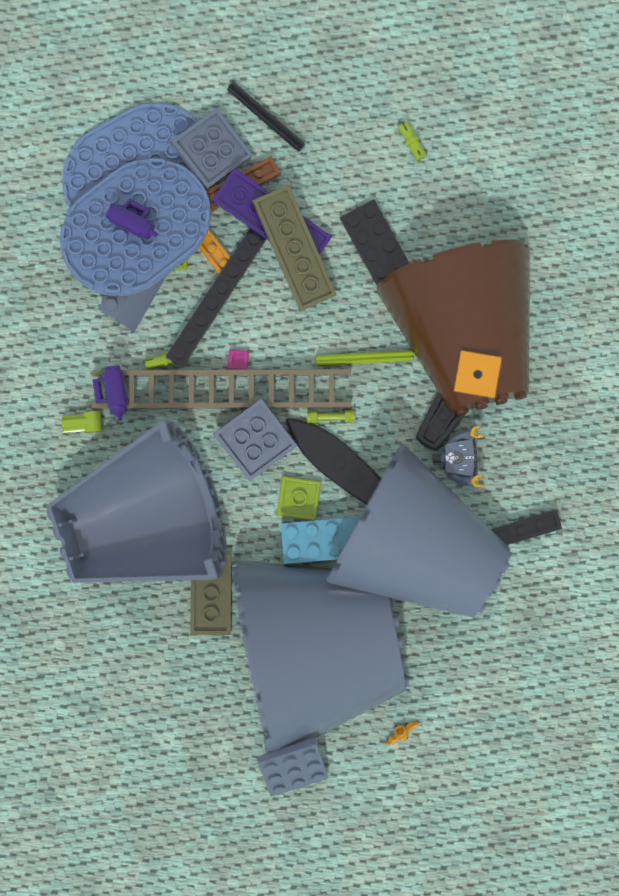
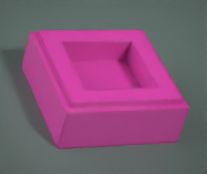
[227,349,249,370]

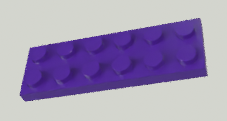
[212,168,332,255]

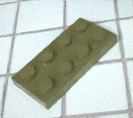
[190,554,232,635]

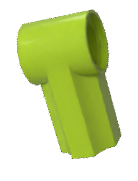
[61,411,102,433]

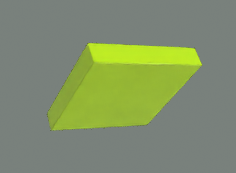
[276,476,322,521]

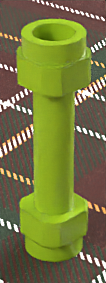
[307,410,355,423]

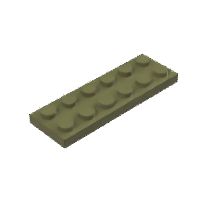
[252,185,336,311]

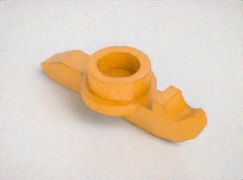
[385,721,419,746]

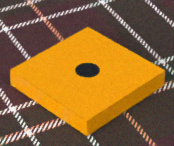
[454,350,502,398]

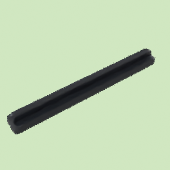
[227,82,305,152]

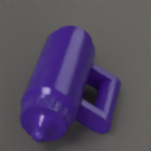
[106,199,158,239]
[92,365,128,421]

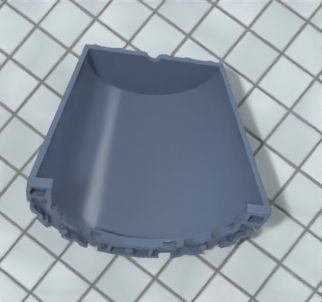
[232,561,409,753]

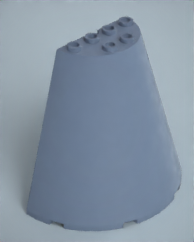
[46,421,227,583]
[326,443,512,618]

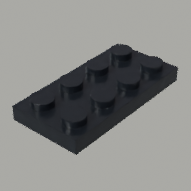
[339,199,410,286]

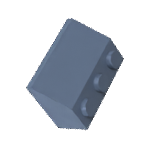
[98,279,164,332]

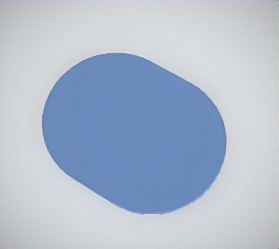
[62,103,206,208]
[60,158,211,296]

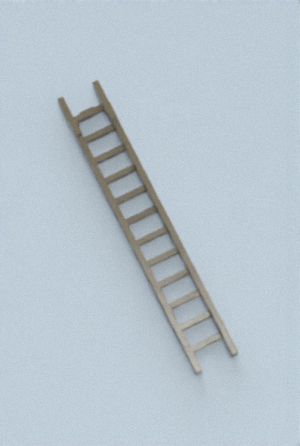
[91,369,352,410]

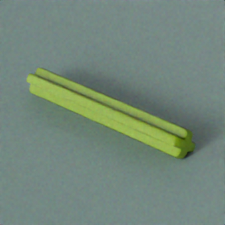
[315,350,414,366]

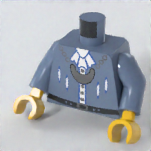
[432,426,486,489]

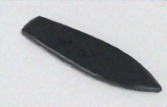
[416,392,470,451]
[286,418,381,505]

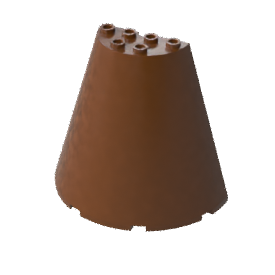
[376,240,530,415]

